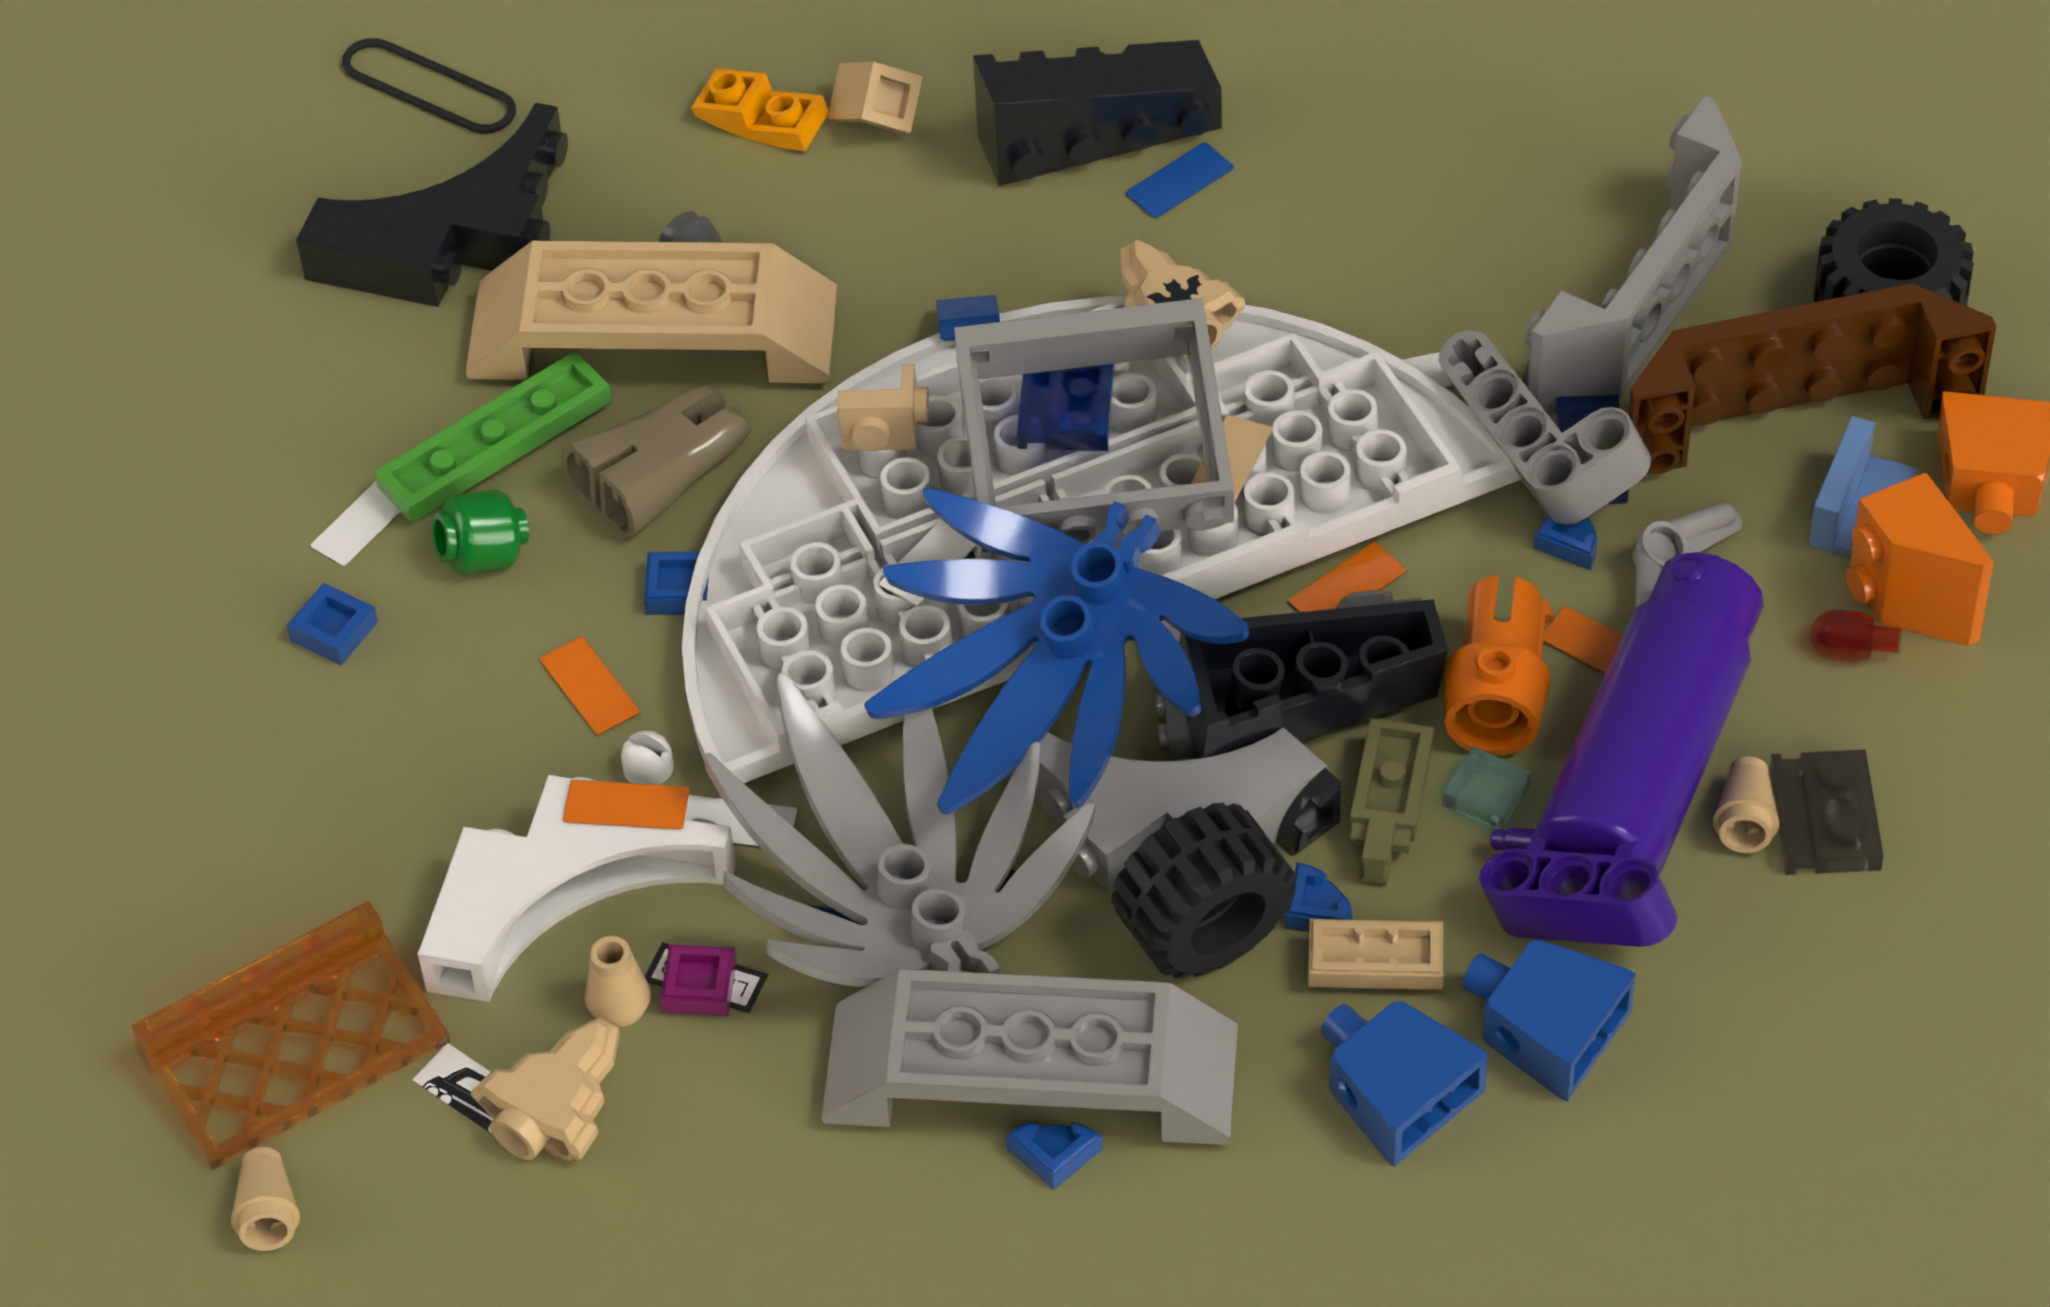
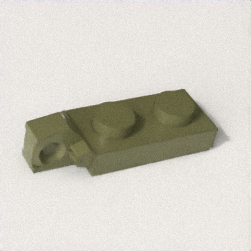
[1349,718,1435,885]

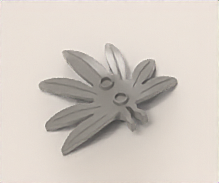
[705,673,1096,987]

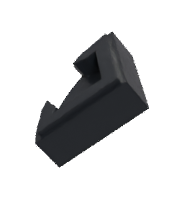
[1277,768,1341,856]

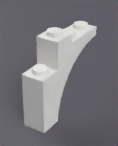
[418,775,736,1003]

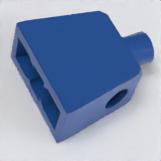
[1463,939,1636,1102]
[1320,1001,1488,1167]

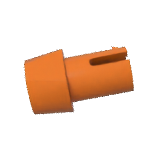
[1442,575,1554,756]

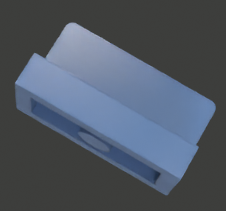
[1809,416,1918,558]

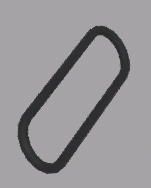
[342,38,516,133]

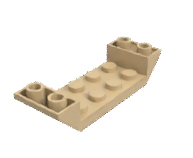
[466,241,838,383]

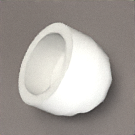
[621,730,674,785]

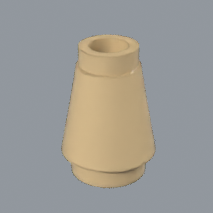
[1713,756,1779,853]
[585,936,651,1027]
[231,1147,300,1251]

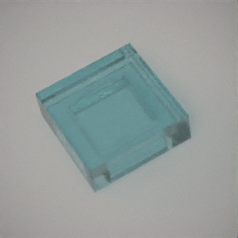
[1442,747,1531,829]

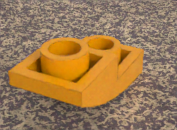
[691,68,829,152]

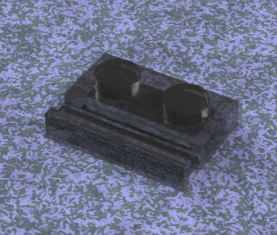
[1769,749,1884,875]

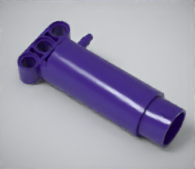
[1479,552,1764,947]

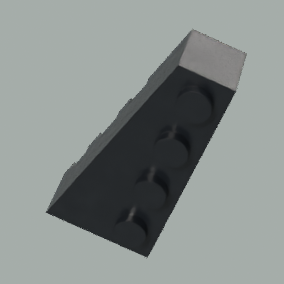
[973,40,1222,186]
[1179,599,1448,759]

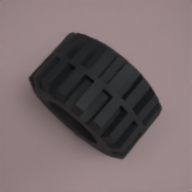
[1814,198,1974,306]
[1111,802,1296,979]

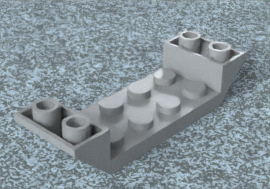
[1522,96,1742,415]
[822,969,1238,1145]

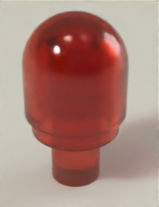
[1810,609,1902,663]

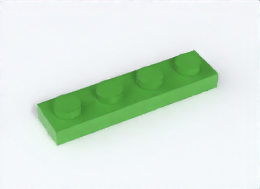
[374,351,613,523]

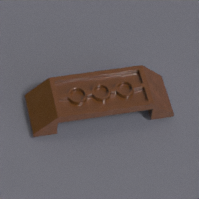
[1628,283,1996,474]

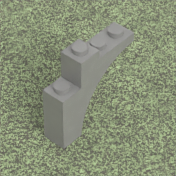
[1007,727,1328,894]

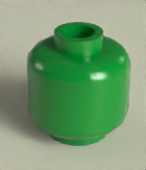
[431,489,529,575]

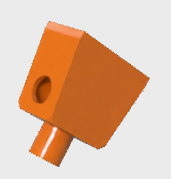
[1936,391,2050,534]

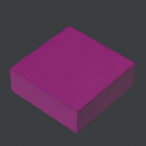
[660,944,737,1016]

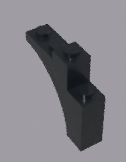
[296,102,568,307]

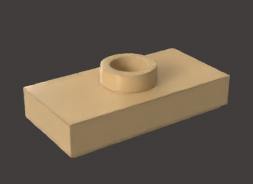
[1308,919,1443,990]

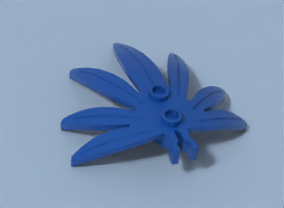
[864,488,1250,815]

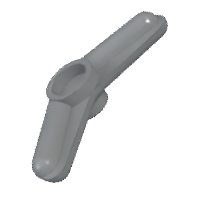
[1632,502,1743,608]

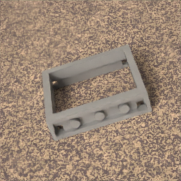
[954,298,1234,552]

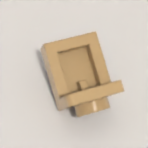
[837,364,930,451]

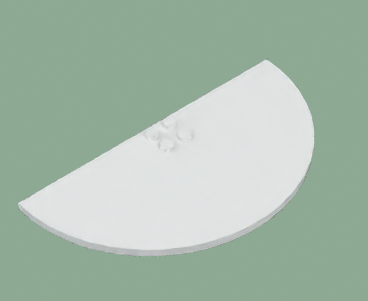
[682,296,1521,793]

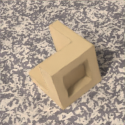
[828,61,923,134]

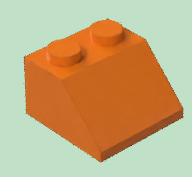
[1846,472,1994,646]

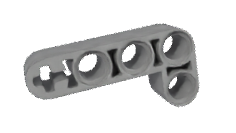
[1439,329,1651,525]

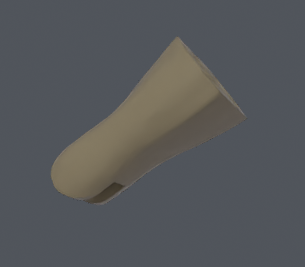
[561,385,751,540]

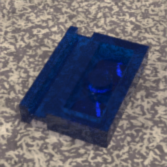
[1017,363,1116,451]

